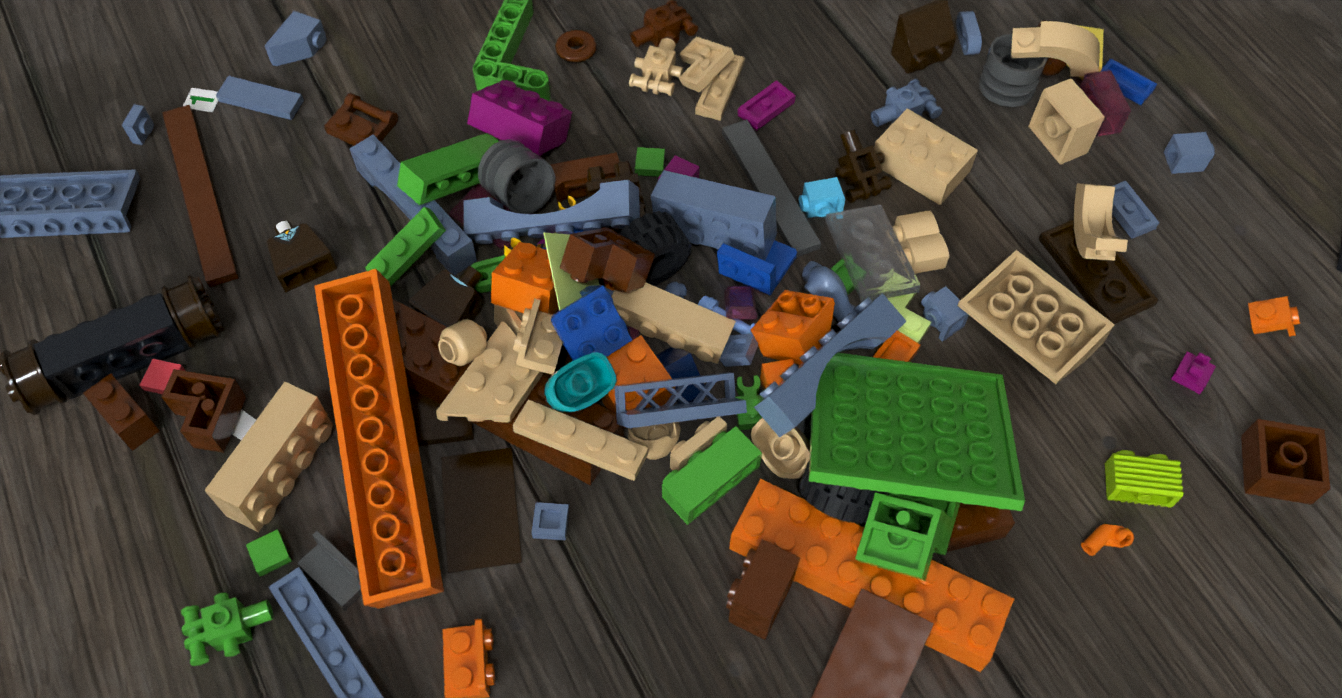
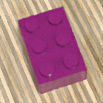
[467,80,572,156]

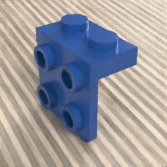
[717,240,797,295]
[551,285,632,361]

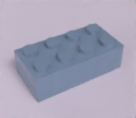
[651,170,777,261]

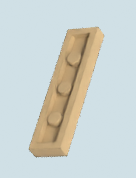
[513,400,649,481]

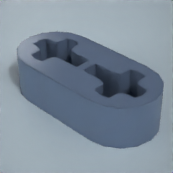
[956,11,982,55]

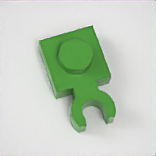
[735,375,763,430]

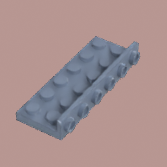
[0,170,140,238]

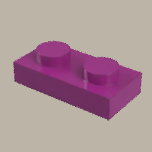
[738,80,796,131]

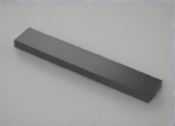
[722,119,821,257]

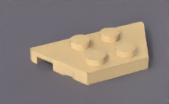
[436,321,543,422]

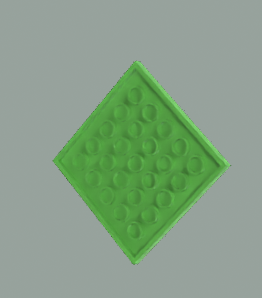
[809,353,1025,511]

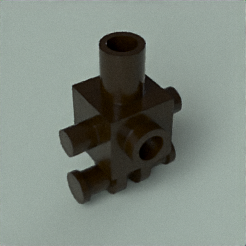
[835,129,892,203]

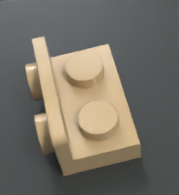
[513,298,562,375]

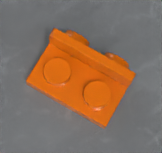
[443,619,495,698]

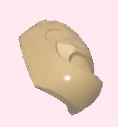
[751,418,810,479]

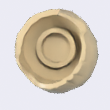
[628,422,681,460]

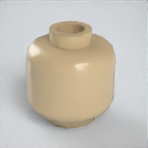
[438,319,487,366]

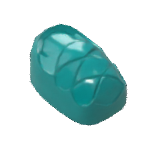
[544,352,617,412]

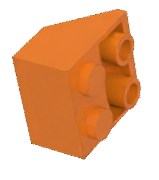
[751,290,835,365]

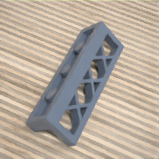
[614,372,747,428]

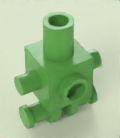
[181,593,274,666]

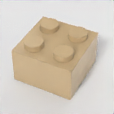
[1029,78,1105,165]

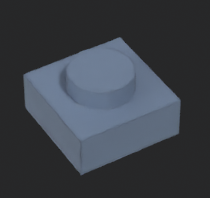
[122,104,154,145]
[719,333,758,367]
[531,502,569,540]

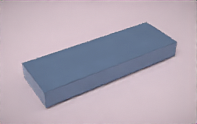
[216,76,304,120]

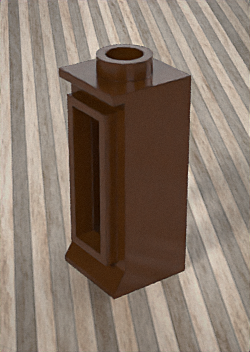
[550,153,619,204]

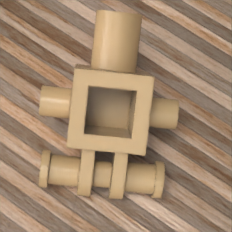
[629,38,683,96]

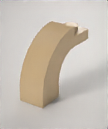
[1011,21,1100,77]
[1074,183,1128,261]

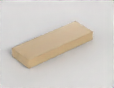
[695,55,745,121]

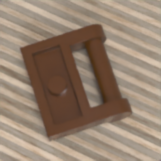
[324,93,398,146]

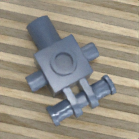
[871,79,942,127]

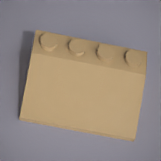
[957,250,1115,384]

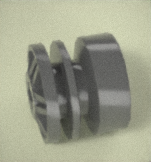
[979,34,1047,107]
[478,139,555,214]

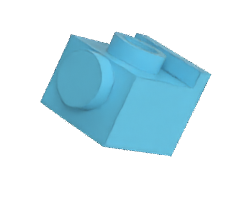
[799,177,845,218]

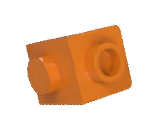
[1248,296,1300,337]

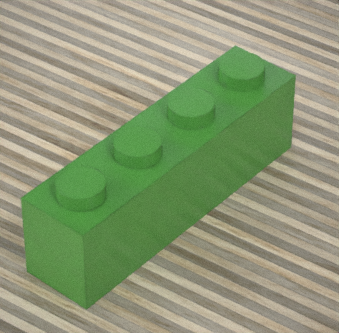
[397,133,499,205]

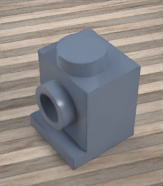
[921,286,969,342]

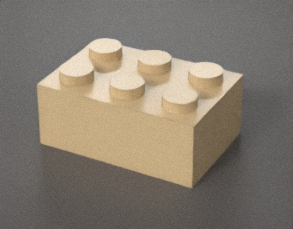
[874,108,978,205]

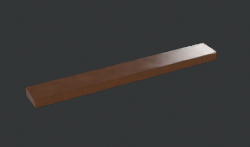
[162,105,239,287]

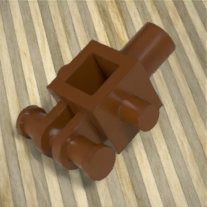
[630,0,698,47]

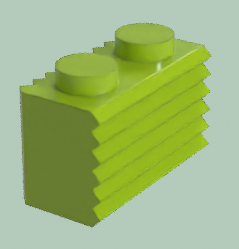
[1105,450,1184,508]

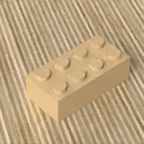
[204,382,333,533]

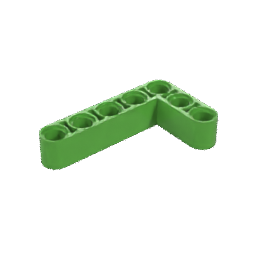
[473,0,551,101]

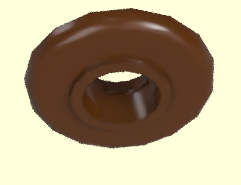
[555,30,597,62]

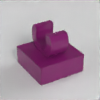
[1171,351,1216,394]

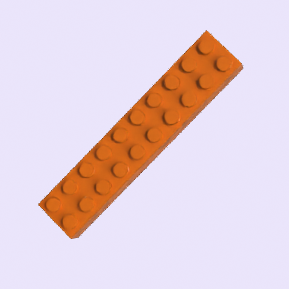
[314,269,444,609]

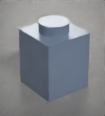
[1163,132,1215,174]

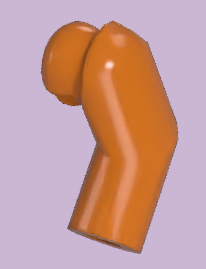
[1081,524,1134,556]

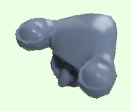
[802,261,858,322]

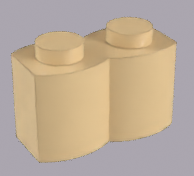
[891,210,949,274]

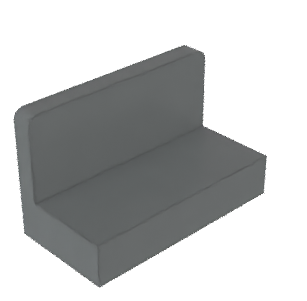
[297,531,362,611]

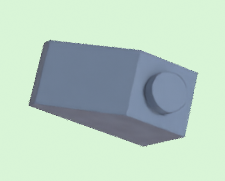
[264,11,327,66]

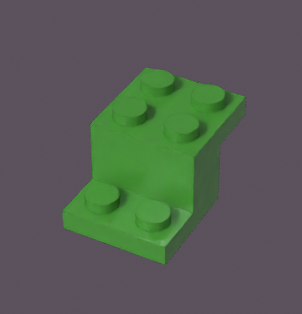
[855,492,960,581]

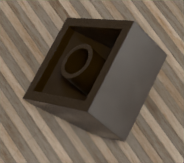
[890,0,957,74]

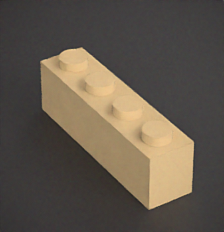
[611,282,736,364]

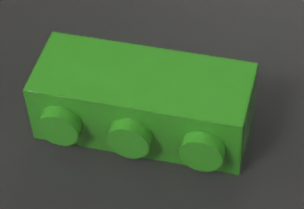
[662,426,762,525]

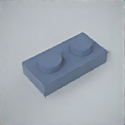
[1112,181,1160,239]

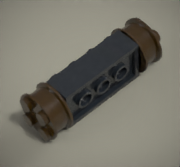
[0,275,225,415]

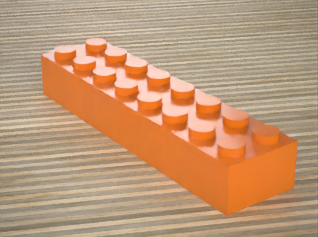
[729,479,1014,672]

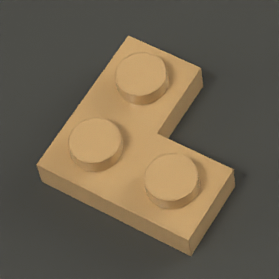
[679,36,735,92]

